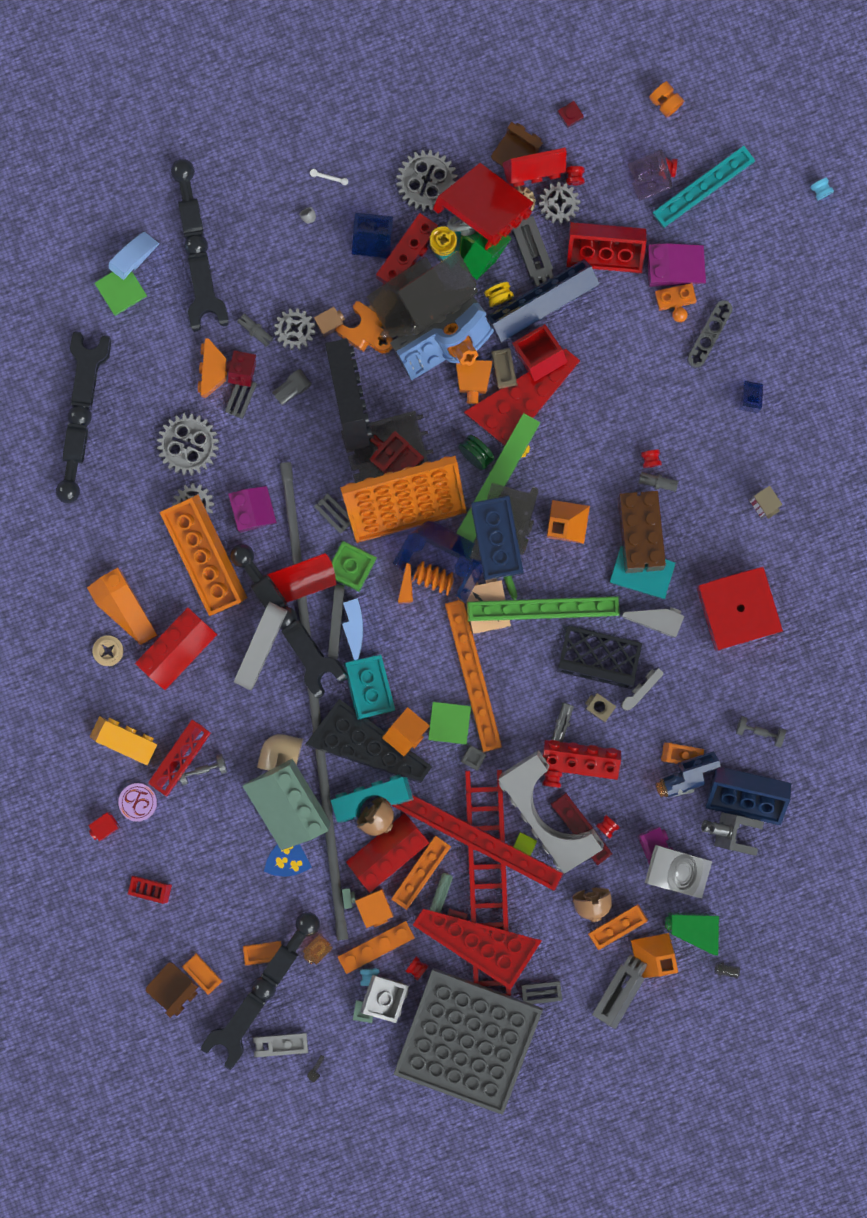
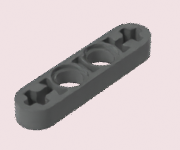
[687,300,733,368]
[328,584,345,659]

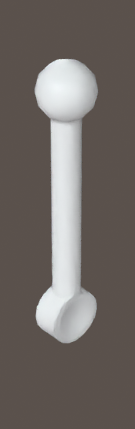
[310,169,348,185]

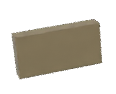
[491,348,517,389]

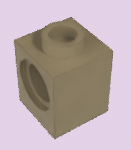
[585,693,616,722]

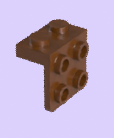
[491,122,543,167]
[146,962,199,1018]

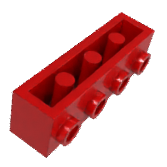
[376,213,438,291]
[542,740,621,780]

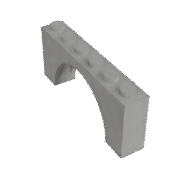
[498,750,604,874]

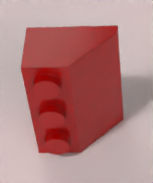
[503,147,567,187]

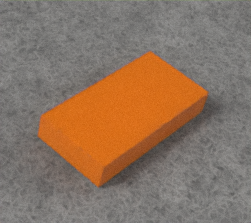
[243,941,282,966]
[182,953,223,995]

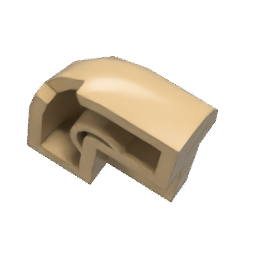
[257,734,303,771]

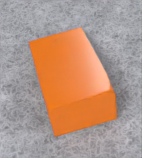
[398,563,413,604]
[661,742,704,764]

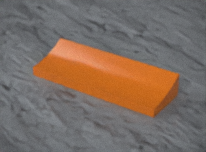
[159,494,248,616]

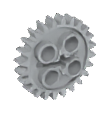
[396,150,458,212]
[157,413,219,476]

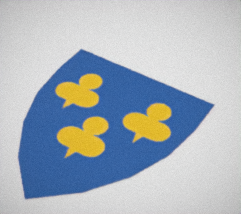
[264,844,312,877]

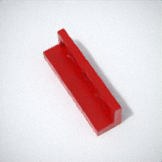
[148,720,211,796]

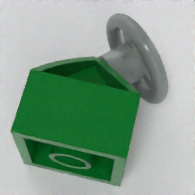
[447,216,512,280]

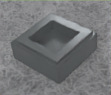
[461,745,487,771]

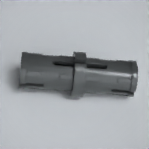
[237,313,274,347]
[638,472,679,492]
[551,702,574,742]

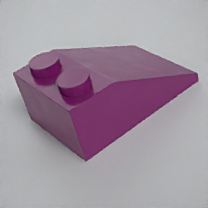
[647,244,706,287]

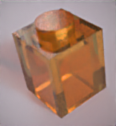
[303,933,333,965]

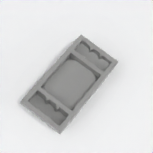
[645,845,712,898]

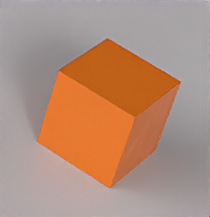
[382,707,430,756]
[355,888,394,928]

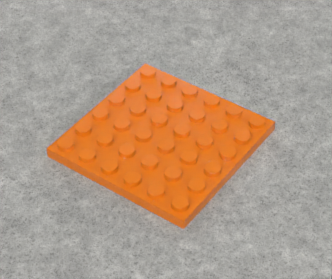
[340,456,467,543]

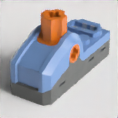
[390,296,494,380]

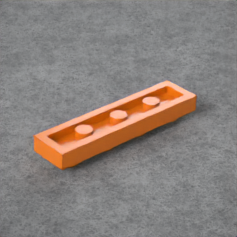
[391,835,451,910]
[338,921,415,974]

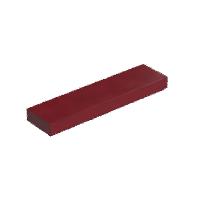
[551,793,613,866]

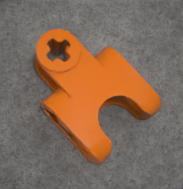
[335,301,392,354]

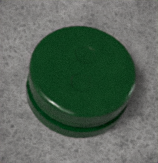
[458,435,494,470]

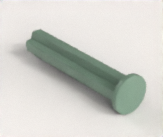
[430,873,453,913]

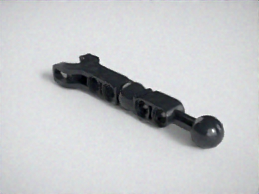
[171,159,229,332]
[56,331,111,503]
[230,544,348,698]
[200,912,320,1070]

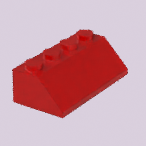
[566,222,647,273]
[135,607,218,690]
[346,813,430,893]

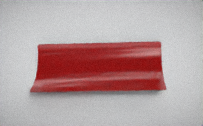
[263,553,336,603]

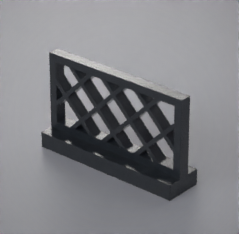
[557,626,642,689]

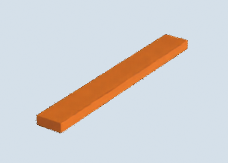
[445,599,502,752]

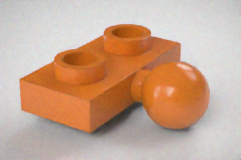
[655,283,697,323]

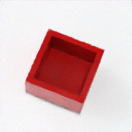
[512,324,567,381]

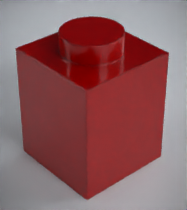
[88,812,121,841]

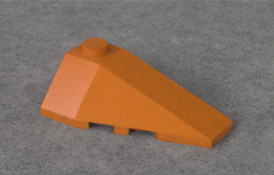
[87,568,158,645]

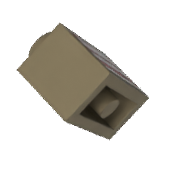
[749,486,783,519]

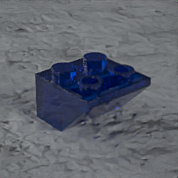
[352,212,394,259]

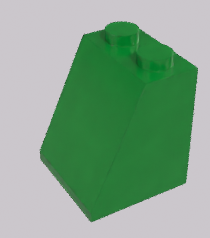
[665,912,719,956]

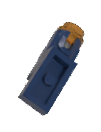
[655,751,721,798]

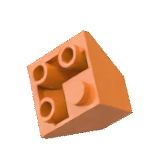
[546,500,590,544]
[631,933,678,978]

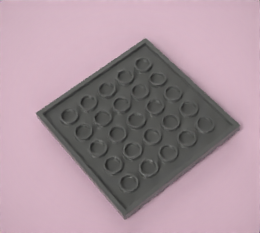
[393,968,543,1115]

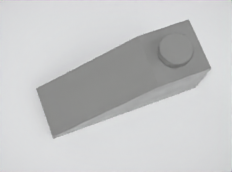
[621,607,684,638]

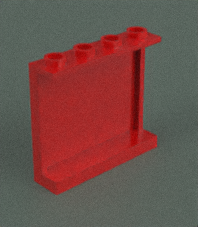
[433,163,534,250]

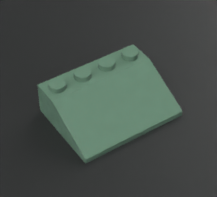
[242,758,331,850]

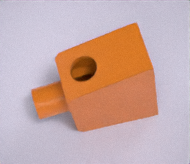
[456,360,492,404]

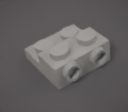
[360,975,409,1023]

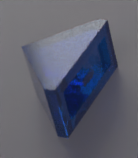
[739,381,763,413]

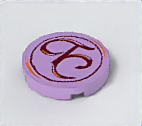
[118,783,157,821]

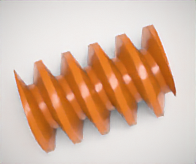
[412,561,454,596]

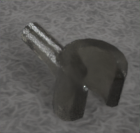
[307,1055,325,1083]

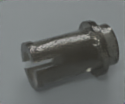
[714,961,740,979]

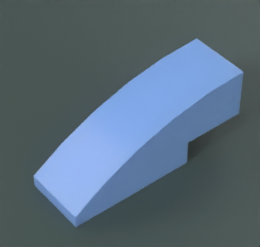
[109,232,159,280]
[342,598,363,660]

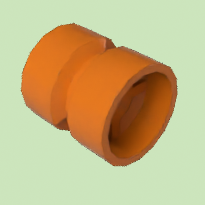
[649,81,685,118]

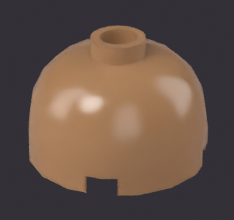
[357,797,394,836]
[573,887,612,922]

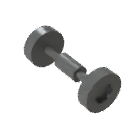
[736,716,786,748]
[177,754,227,786]

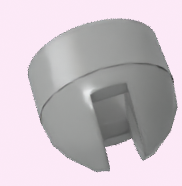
[299,207,316,224]

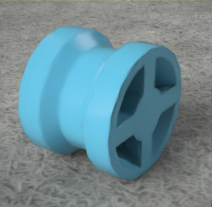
[810,178,834,200]
[360,969,379,986]

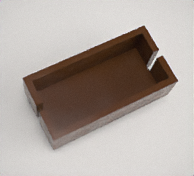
[618,491,666,573]

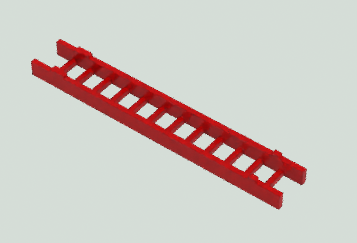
[465,770,511,996]

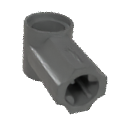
[272,369,312,406]

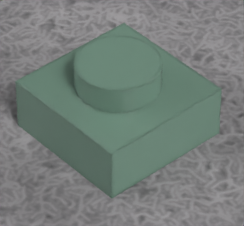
[342,888,356,909]
[353,1000,373,1023]

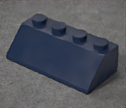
[706,767,792,826]

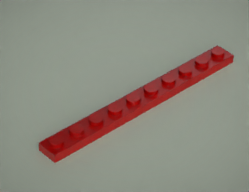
[385,794,564,891]

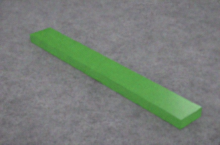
[449,413,540,556]
[467,596,620,622]

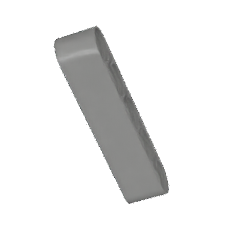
[234,602,287,691]

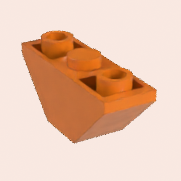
[198,338,228,398]

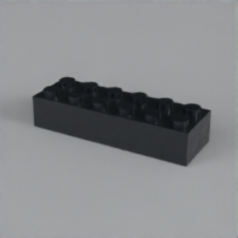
[325,338,372,451]

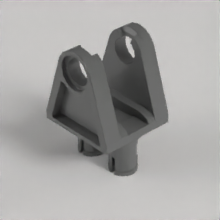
[701,812,764,856]

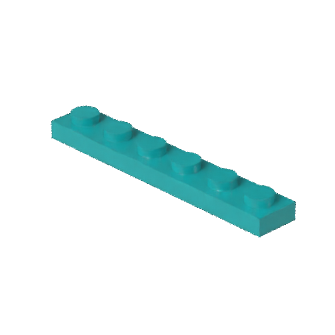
[652,146,755,229]

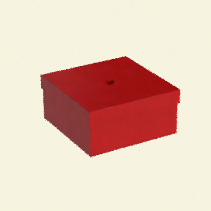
[696,567,783,651]

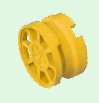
[430,226,457,256]
[484,282,514,307]

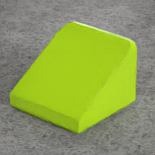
[513,832,537,855]

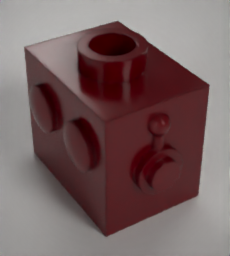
[226,350,256,387]

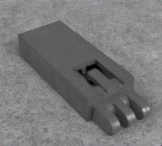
[512,216,553,287]
[592,955,647,1029]

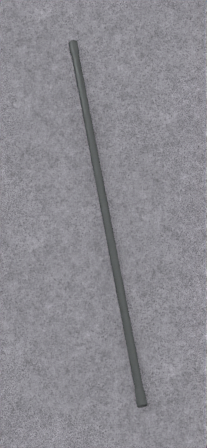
[280,462,348,941]

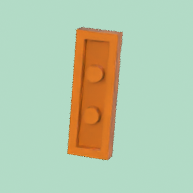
[588,904,648,950]

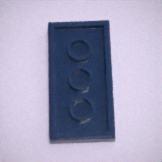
[470,496,524,581]

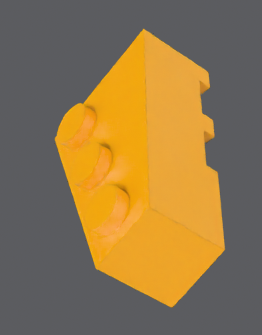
[90,716,157,765]

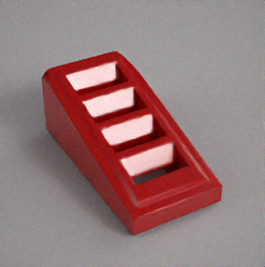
[127,876,172,904]

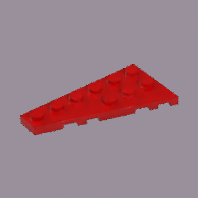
[464,349,580,446]
[413,909,542,990]

